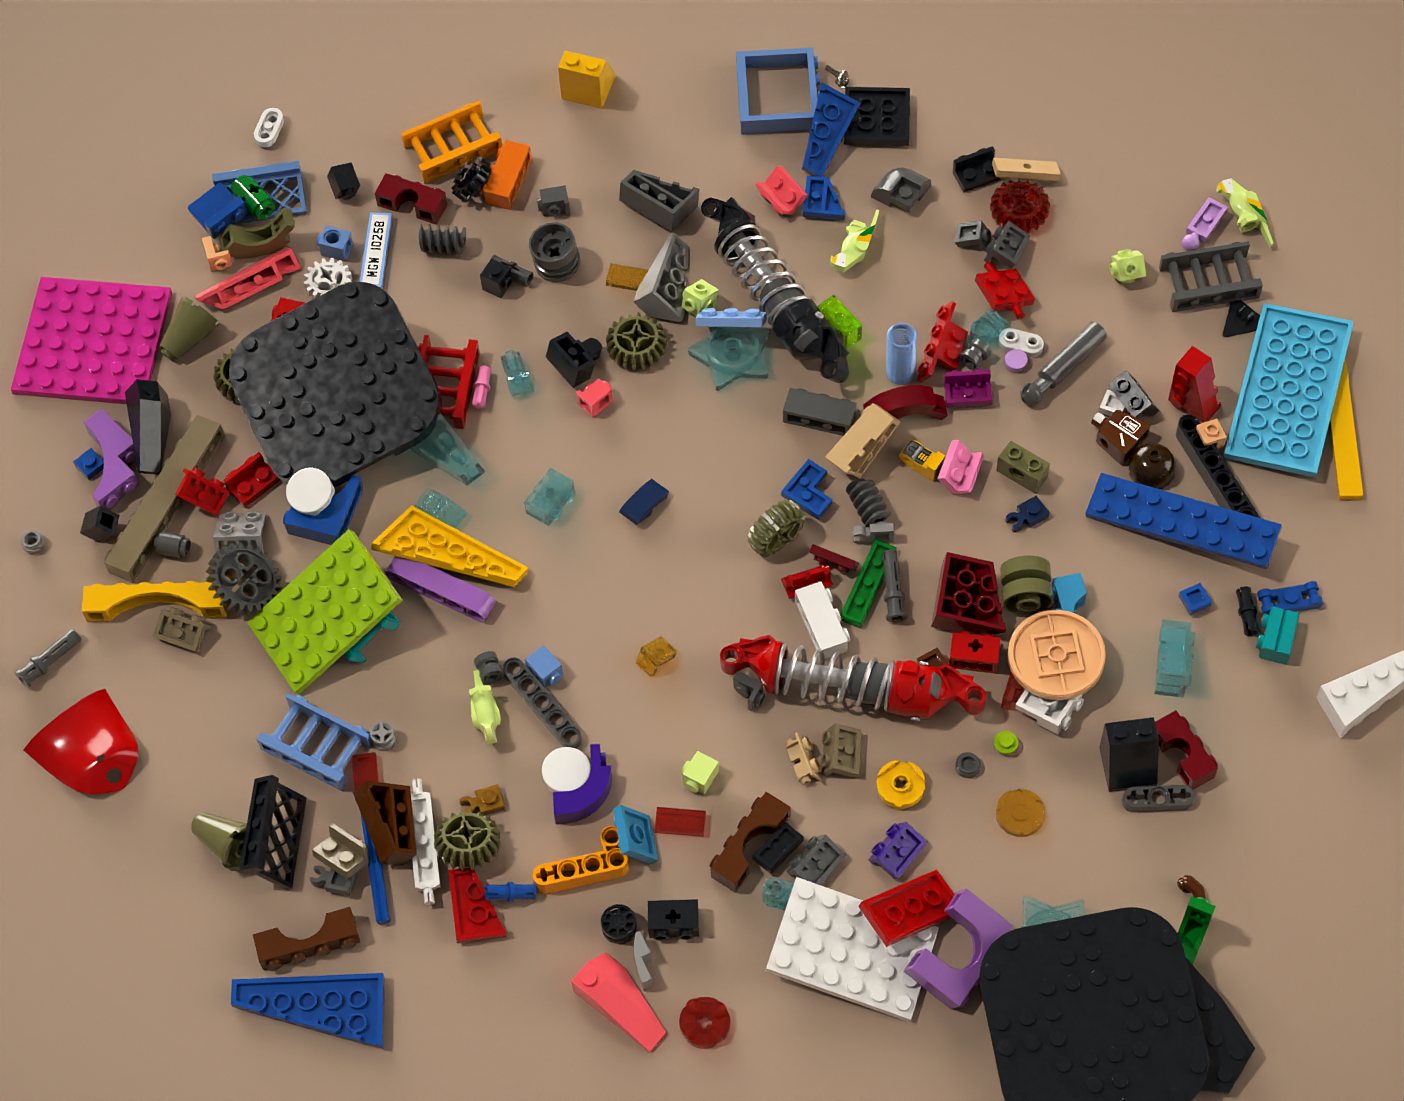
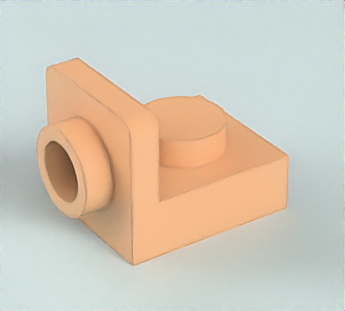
[202,236,232,271]
[1196,418,1227,452]

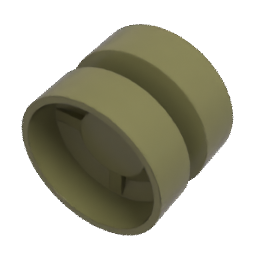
[1000,555,1053,614]

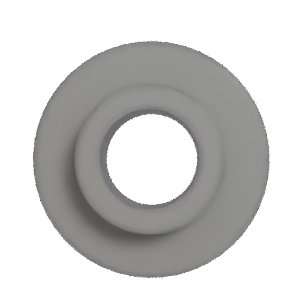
[21,530,45,553]

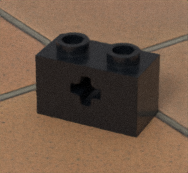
[648,899,699,941]

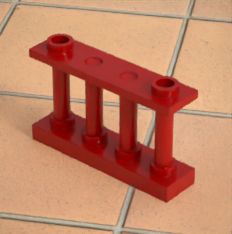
[418,335,480,429]

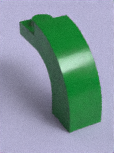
[1178,896,1216,965]

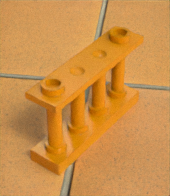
[401,100,503,184]

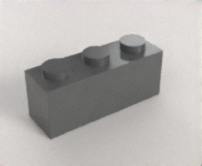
[783,388,857,436]

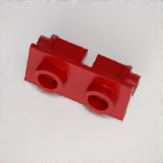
[781,565,833,599]

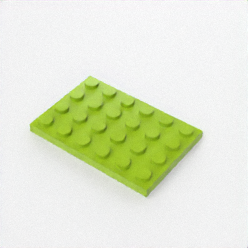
[247,529,403,694]

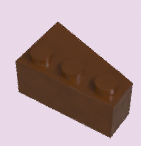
[353,781,417,865]

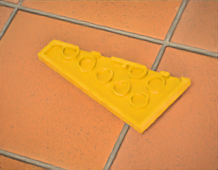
[371,505,528,587]

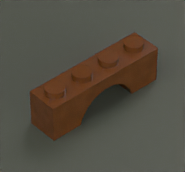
[709,792,791,893]
[253,907,360,971]

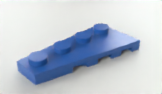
[802,83,860,177]

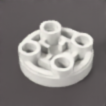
[286,468,335,516]
[542,747,591,793]

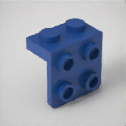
[188,183,248,239]

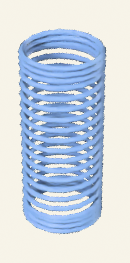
[886,323,917,385]

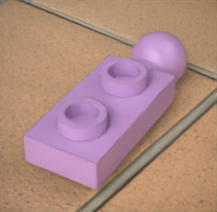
[1182,197,1228,251]

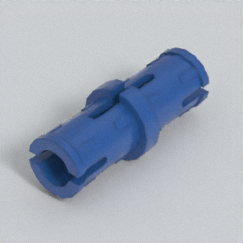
[484,882,537,902]

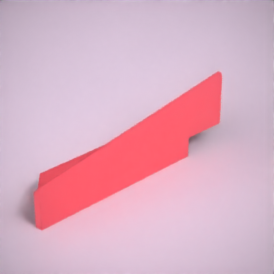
[194,246,301,309]

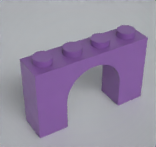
[903,888,1013,1009]

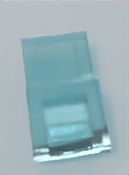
[414,487,468,528]

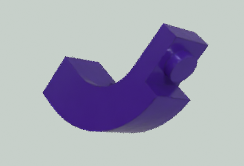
[553,744,612,824]

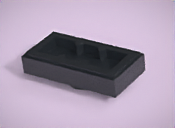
[752,821,804,874]

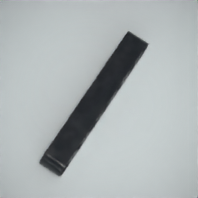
[1176,414,1260,518]

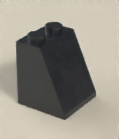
[1099,717,1159,792]

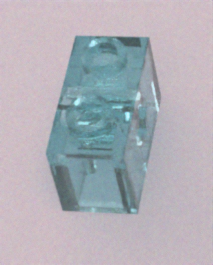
[524,468,575,526]

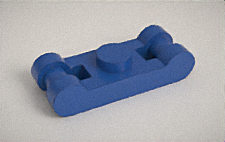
[1257,581,1323,616]

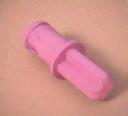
[472,366,492,409]

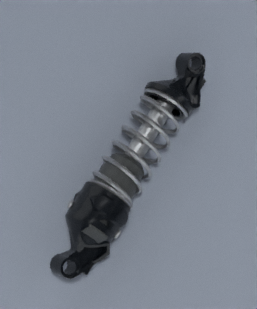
[701,197,850,384]

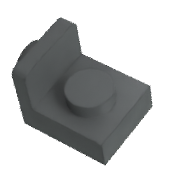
[955,220,992,251]
[733,671,765,712]

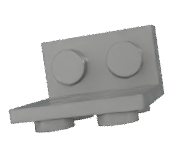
[213,511,266,555]

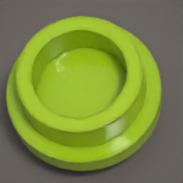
[994,731,1018,755]

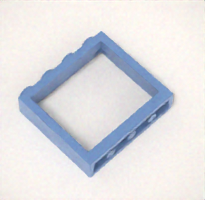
[736,48,820,134]

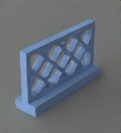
[212,160,307,225]

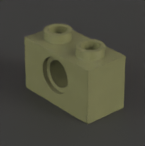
[996,441,1050,494]

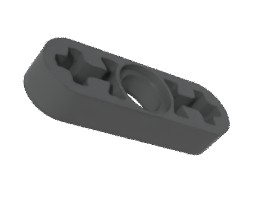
[1122,785,1195,812]

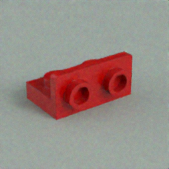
[224,452,280,508]
[175,467,230,516]

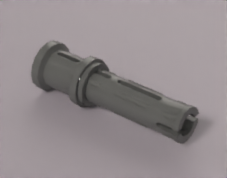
[882,549,907,622]
[14,629,82,688]

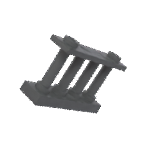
[1159,241,1263,312]

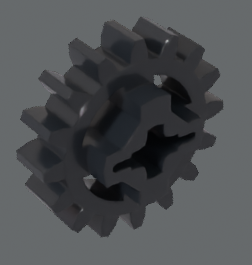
[451,156,491,201]

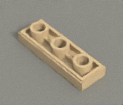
[992,158,1061,182]

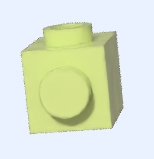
[681,751,719,795]

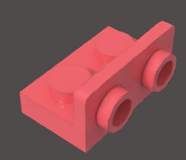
[755,166,808,215]

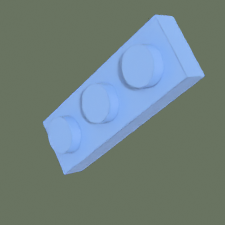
[695,308,767,327]

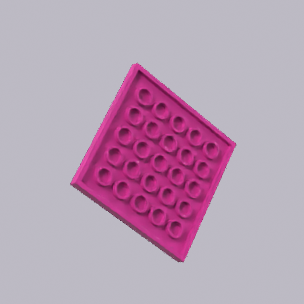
[11,276,172,404]

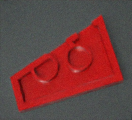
[448,867,507,943]

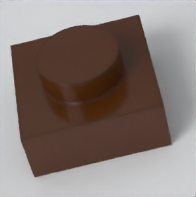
[917,647,948,667]

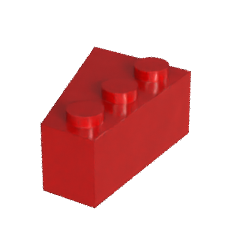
[1168,346,1221,423]

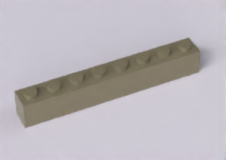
[104,415,225,583]

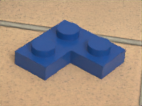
[781,459,832,520]

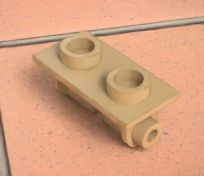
[786,732,822,785]

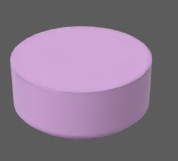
[1004,349,1028,373]

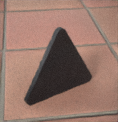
[1223,300,1260,337]

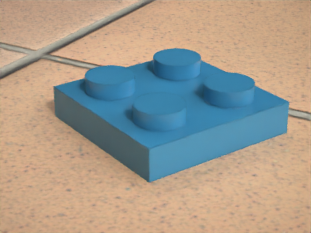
[613,805,659,864]

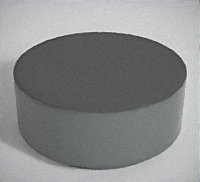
[955,752,980,778]

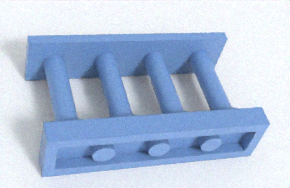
[256,693,373,791]

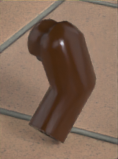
[1177,875,1206,899]

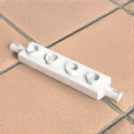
[411,778,441,905]

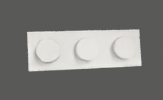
[795,581,850,659]

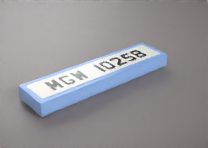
[360,212,393,288]

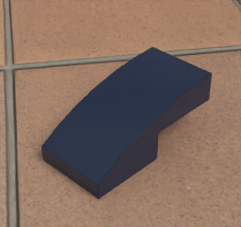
[619,478,669,525]

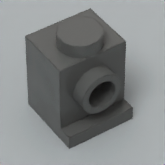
[537,185,570,216]

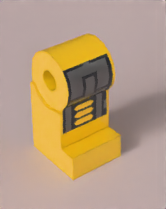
[899,440,946,482]

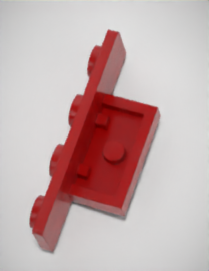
[917,301,968,383]

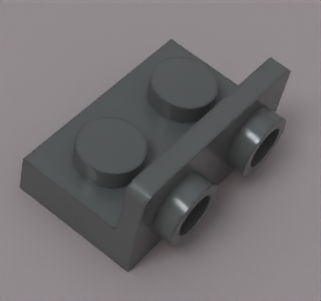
[984,221,1030,269]
[787,834,846,885]

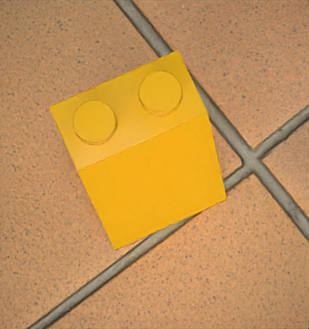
[558,51,616,109]

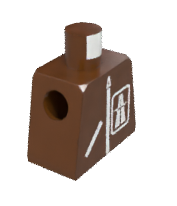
[1091,410,1151,466]

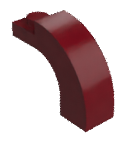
[863,385,948,420]

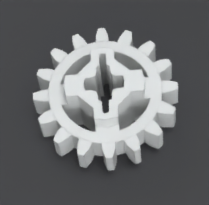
[304,258,352,299]

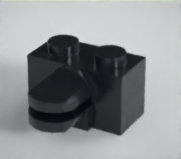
[545,331,602,388]

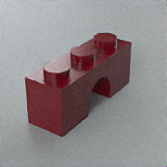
[375,173,448,225]
[1155,710,1218,790]

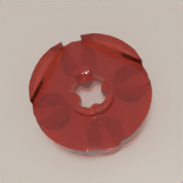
[679,997,730,1049]

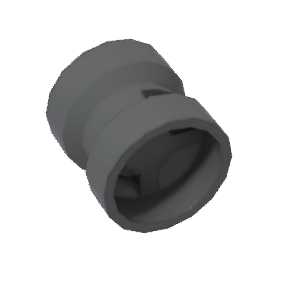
[959,339,991,370]
[474,651,504,685]

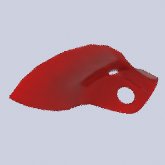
[23,688,138,794]

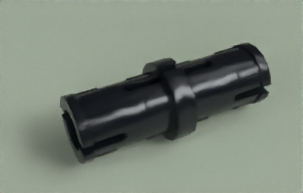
[1236,586,1260,636]

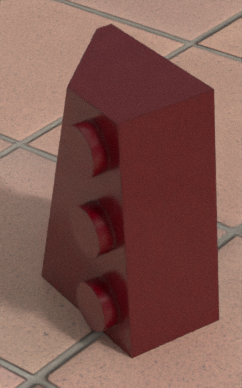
[931,552,1006,635]

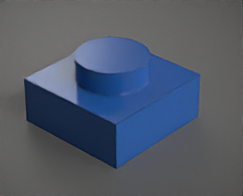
[73,448,104,480]
[1179,583,1212,615]

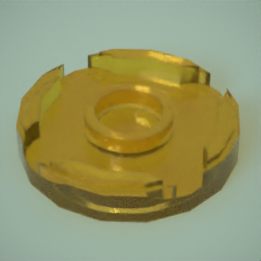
[996,788,1045,837]

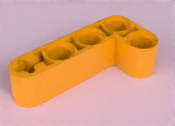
[532,826,629,894]

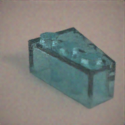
[410,413,485,486]
[1154,619,1195,698]

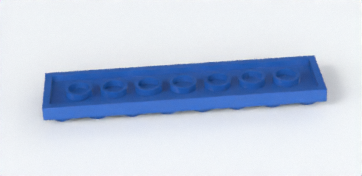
[1085,473,1282,570]

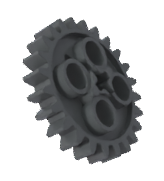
[206,542,282,616]

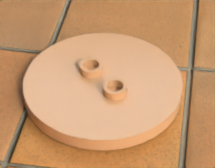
[1008,610,1106,700]

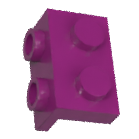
[944,369,993,408]

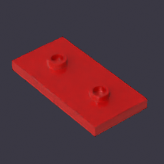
[858,869,955,947]

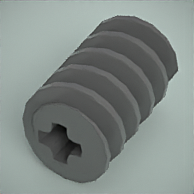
[419,224,466,255]
[846,478,891,527]

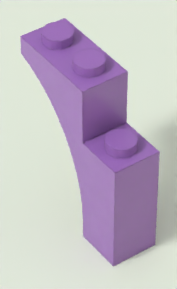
[84,408,139,509]

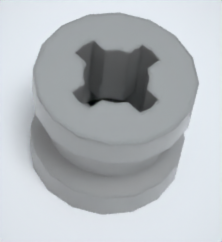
[370,721,396,751]

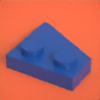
[803,176,845,220]

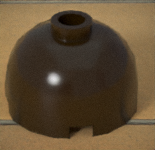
[1129,443,1176,489]

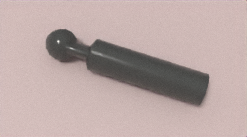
[1020,322,1107,405]

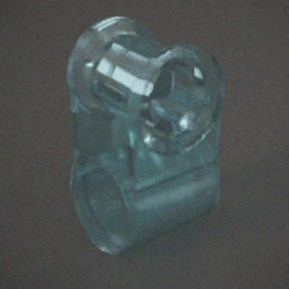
[968,308,1011,345]
[762,878,794,910]

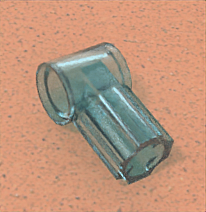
[501,350,534,396]

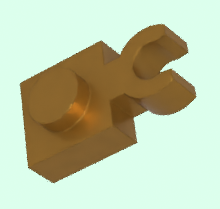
[459,784,505,815]

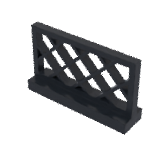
[239,775,307,890]

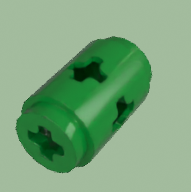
[231,175,275,220]

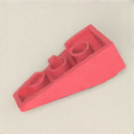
[571,952,666,1053]

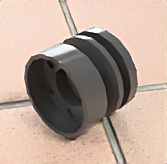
[529,222,580,282]

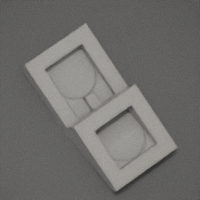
[634,931,653,991]

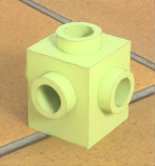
[1109,249,1146,283]
[682,279,719,316]

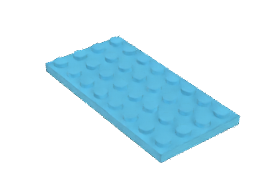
[1224,303,1354,478]

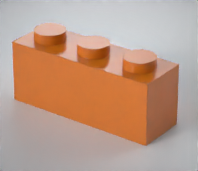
[482,140,532,210]

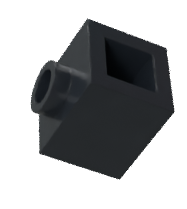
[327,162,360,199]
[480,259,513,298]
[80,506,120,543]

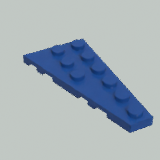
[231,973,384,1049]

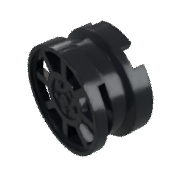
[601,904,637,944]

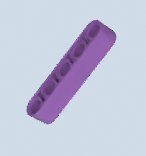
[385,556,496,622]

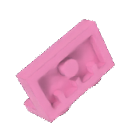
[938,440,984,494]

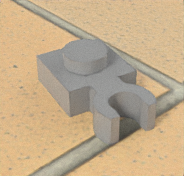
[853,521,894,543]

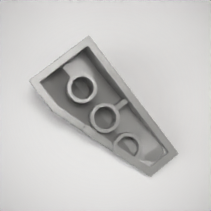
[633,232,688,322]

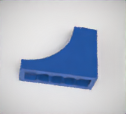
[283,475,364,545]

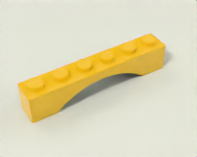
[82,581,228,622]

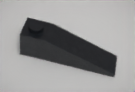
[125,379,171,475]

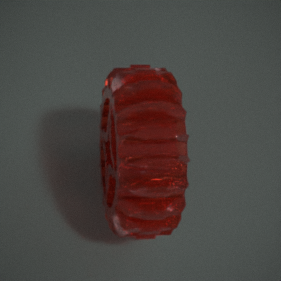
[990,178,1050,234]

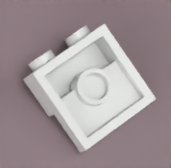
[1015,689,1084,735]

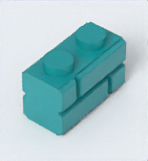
[1256,606,1300,665]

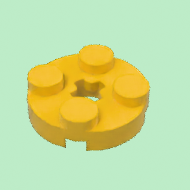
[876,760,925,810]

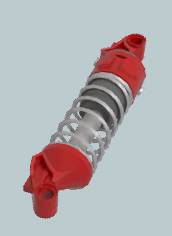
[720,635,986,721]

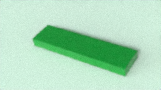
[840,540,897,628]

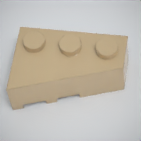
[825,403,900,478]

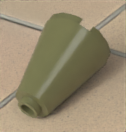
[160,296,219,360]
[191,813,247,871]

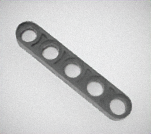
[503,657,582,749]

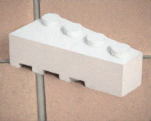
[1316,650,1404,738]

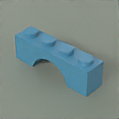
[1052,573,1087,613]

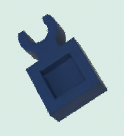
[1005,495,1049,532]

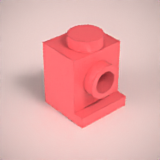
[576,378,613,417]

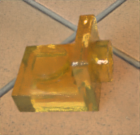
[636,636,677,677]

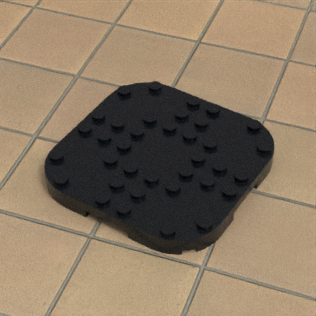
[229,282,442,488]
[980,907,1209,1101]

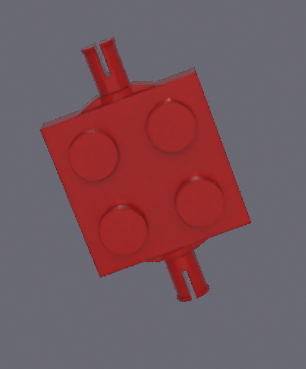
[974,261,1035,320]

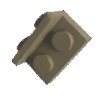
[153,607,212,652]
[820,723,861,778]
[312,824,369,879]

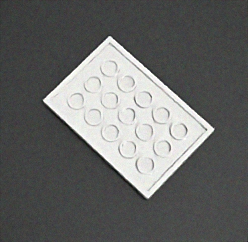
[765,877,939,1022]

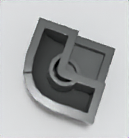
[871,167,931,211]

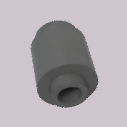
[154,531,191,558]

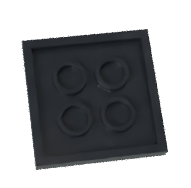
[844,87,910,146]

